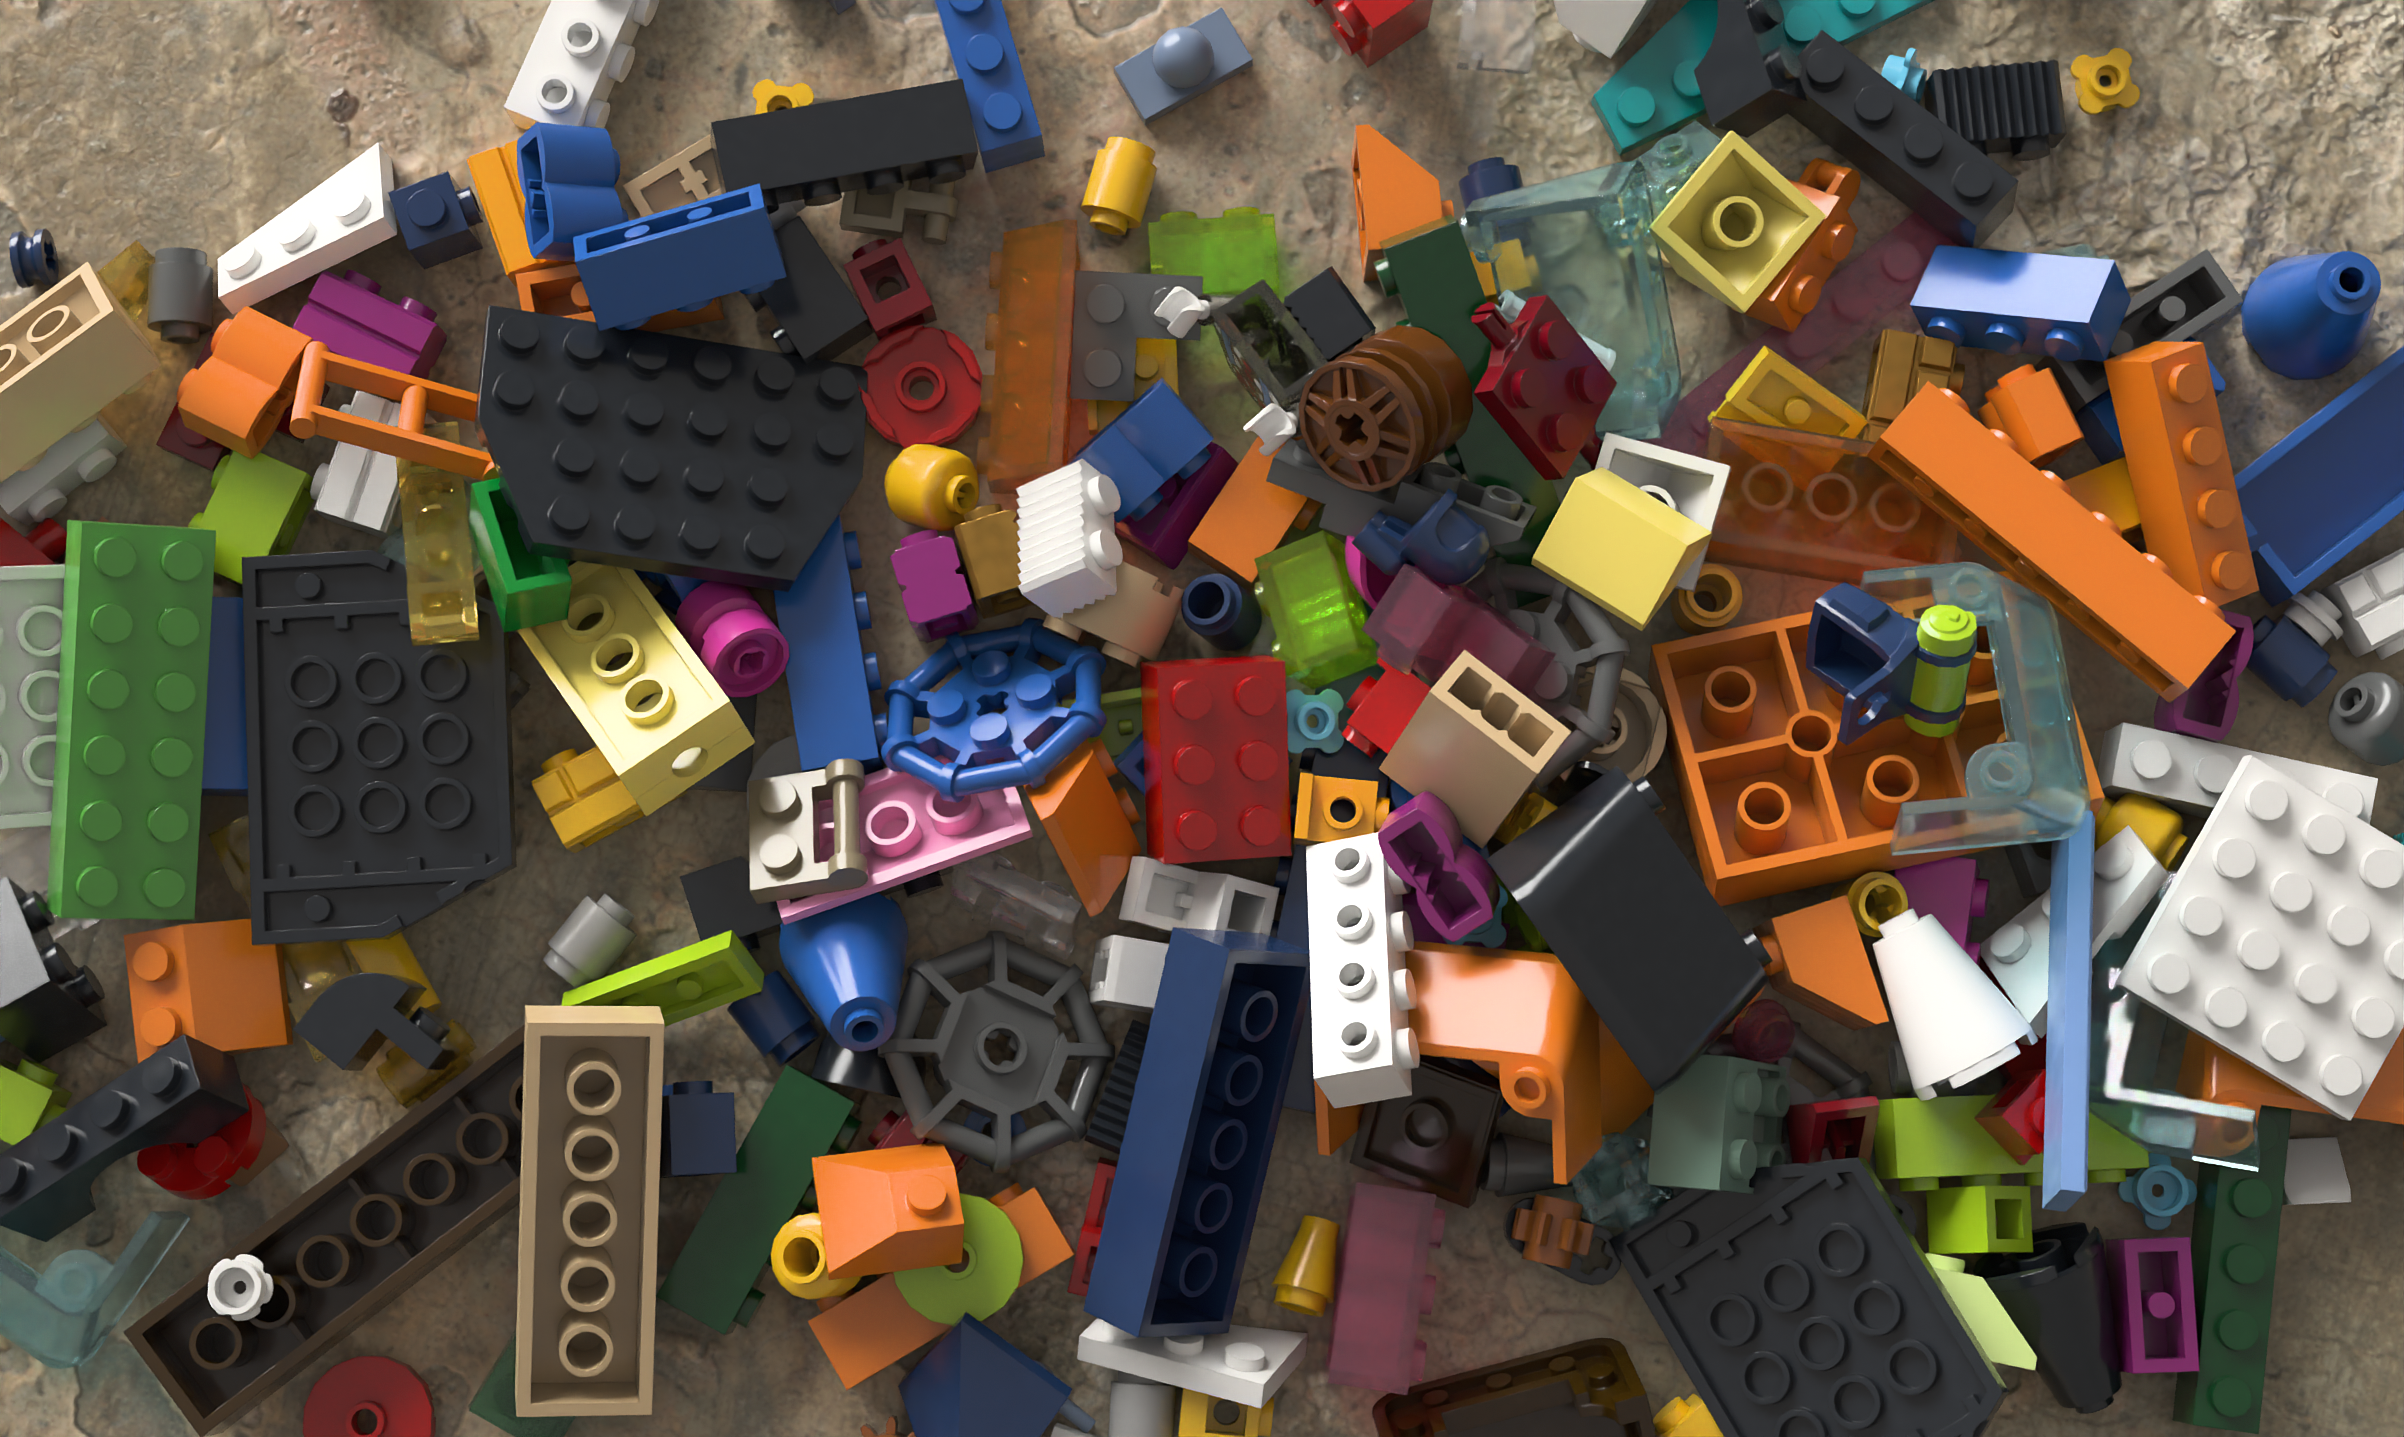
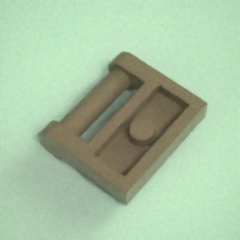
[748,758,868,904]

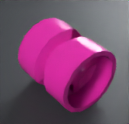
[675,581,789,697]

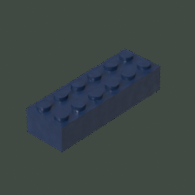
[1083,927,1311,1338]

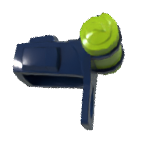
[1806,582,1978,746]

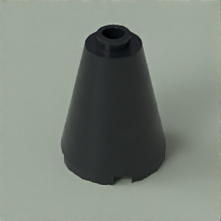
[1973,1222,2122,1414]

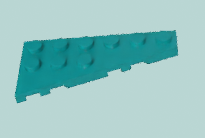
[1591,0,1935,156]

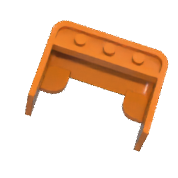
[1314,941,1602,1185]

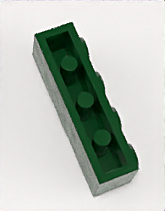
[656,1065,863,1335]

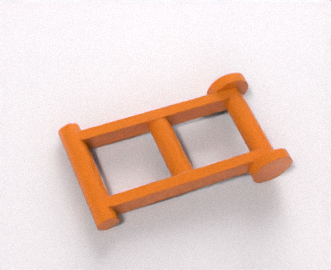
[289,341,500,481]

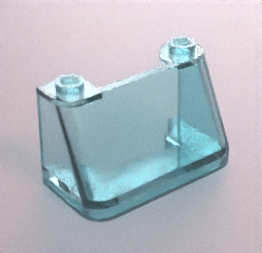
[1460,160,1682,441]

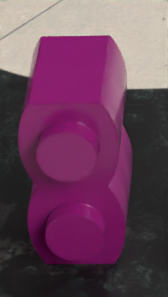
[2154,609,2254,743]
[1378,790,1500,942]

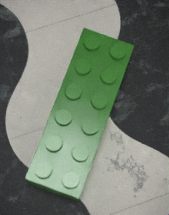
[47,520,216,920]

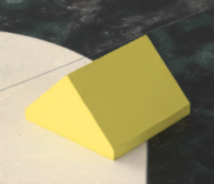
[1647,130,1826,313]
[1531,467,1713,631]

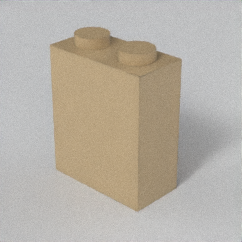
[1379,649,1571,849]

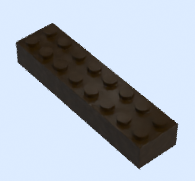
[123,1024,525,1437]

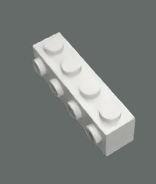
[504,0,659,130]
[1306,832,1420,1109]

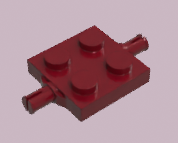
[1471,295,1617,481]

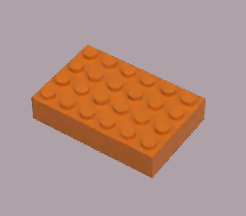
[1648,570,2105,907]

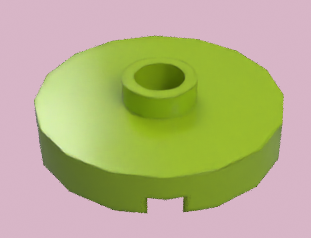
[894,1193,1025,1326]

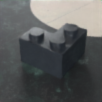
[0,876,107,1063]

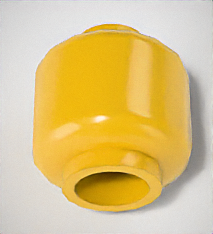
[884,444,979,531]
[2094,793,2189,874]
[770,1213,862,1300]

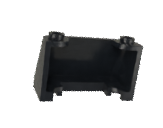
[1486,766,1773,1095]

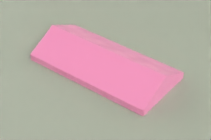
[776,755,1033,925]

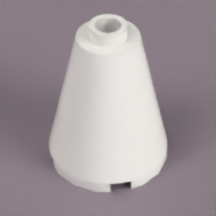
[1872,908,2038,1101]

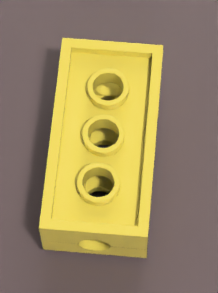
[517,561,756,817]

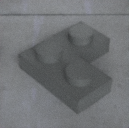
[1070,270,1203,401]

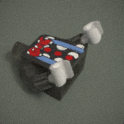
[1154,279,1329,456]

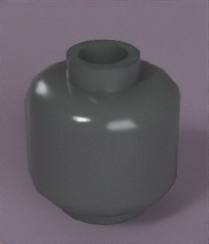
[2328,671,2404,766]

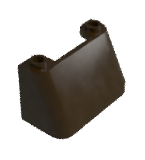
[1372,1338,1656,1437]

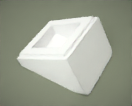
[2282,1137,2351,1205]

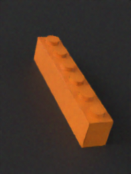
[1867,381,2236,703]

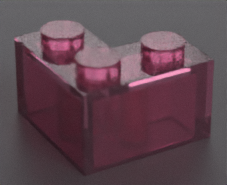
[1361,564,1556,697]

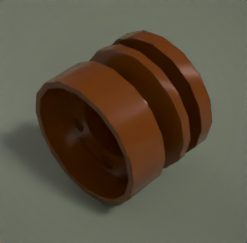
[1298,325,1473,492]

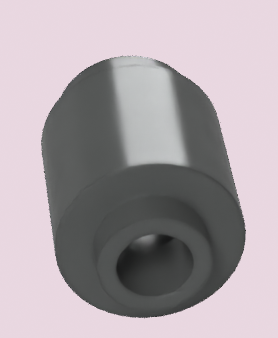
[147,247,213,344]

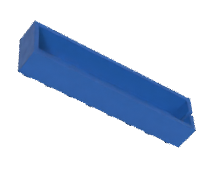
[2234,345,2404,608]

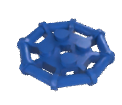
[881,617,1107,803]

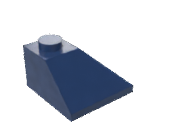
[898,1312,1072,1437]

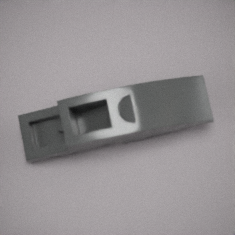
[1266,438,1537,547]

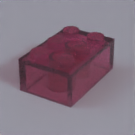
[1324,1182,1446,1395]

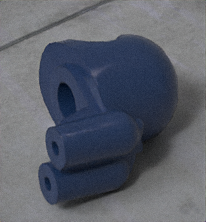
[1351,488,1491,586]

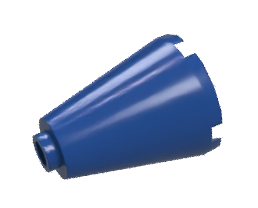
[2241,251,2381,380]
[779,893,908,1051]

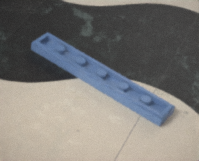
[2042,808,2095,1212]

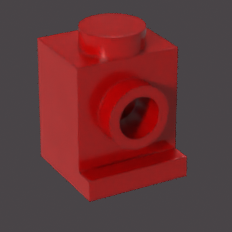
[1341,652,1432,758]
[1974,1069,2046,1165]

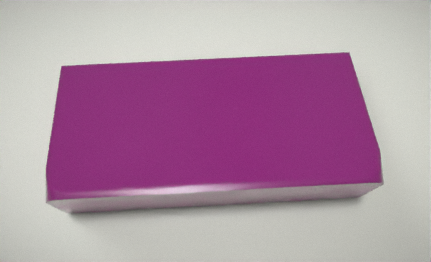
[1114,442,1239,570]

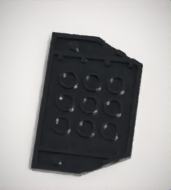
[474,305,868,592]
[242,550,517,947]
[1609,1158,2009,1437]

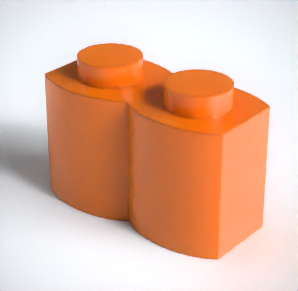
[177,306,314,459]
[1977,363,2085,469]

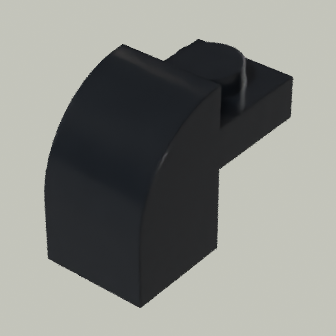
[293,973,460,1071]

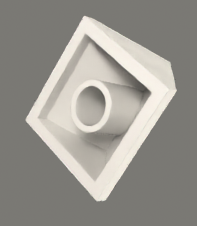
[1595,432,1731,592]

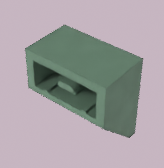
[1647,1055,1791,1194]

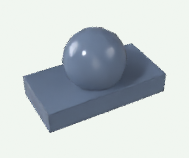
[1114,7,1253,126]

